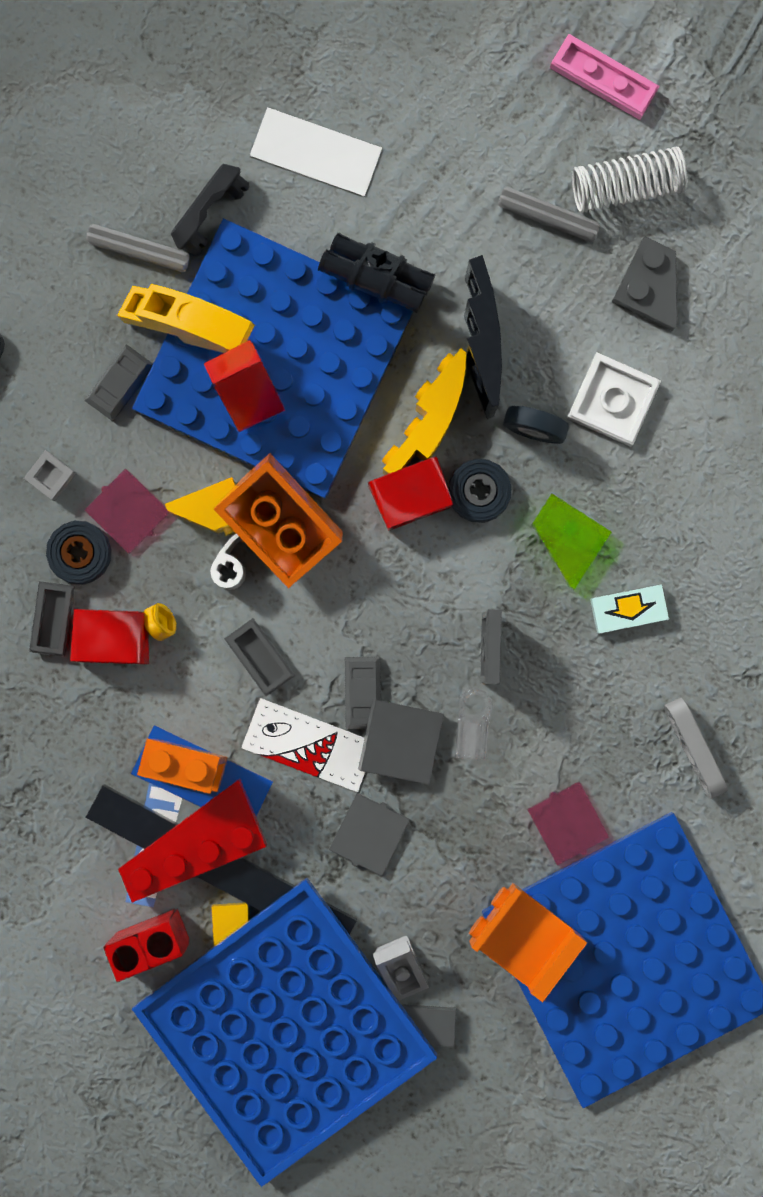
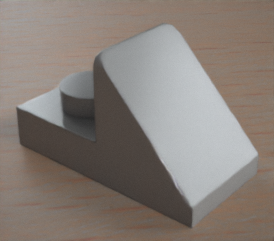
[372,936,429,1001]

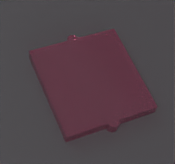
[85,468,170,554]
[527,781,609,865]

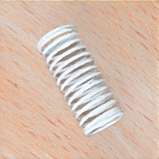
[572,146,687,213]

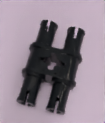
[318,233,436,313]

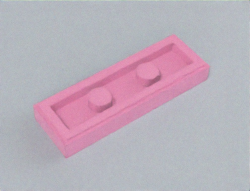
[550,34,660,120]

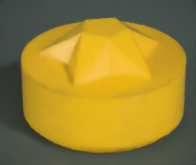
[144,603,176,641]

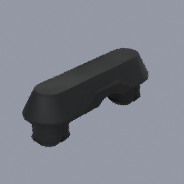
[171,164,249,256]

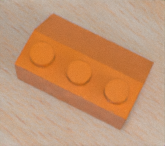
[214,453,343,589]

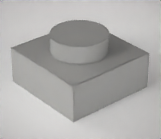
[24,450,76,501]

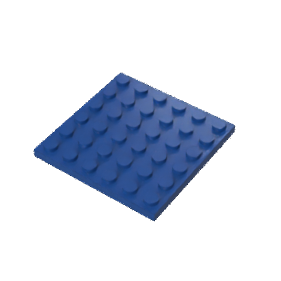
[132,218,414,500]
[482,812,763,1108]
[132,878,437,1187]

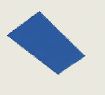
[131,725,273,816]

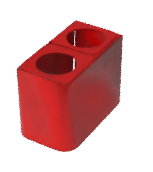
[204,340,285,432]
[368,456,453,531]
[70,609,149,665]
[103,908,190,982]

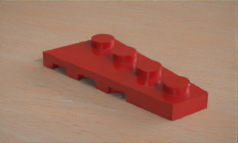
[118,778,267,903]

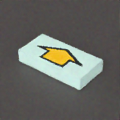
[590,584,669,634]

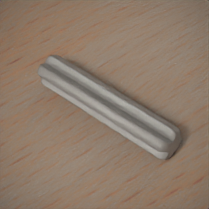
[498,187,600,242]
[86,224,190,272]

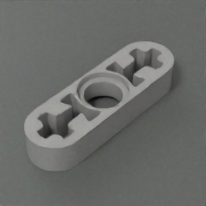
[664,697,728,799]

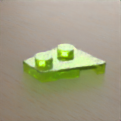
[531,494,612,590]

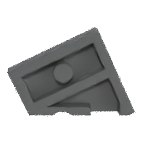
[612,236,677,331]

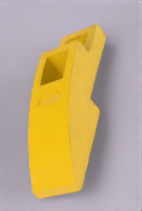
[117,284,255,353]
[382,348,466,475]

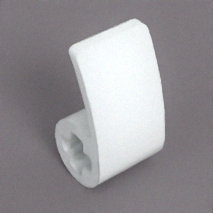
[210,534,246,590]

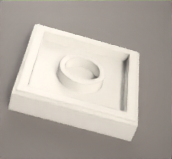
[567,352,661,447]

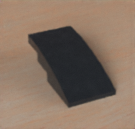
[464,255,502,419]

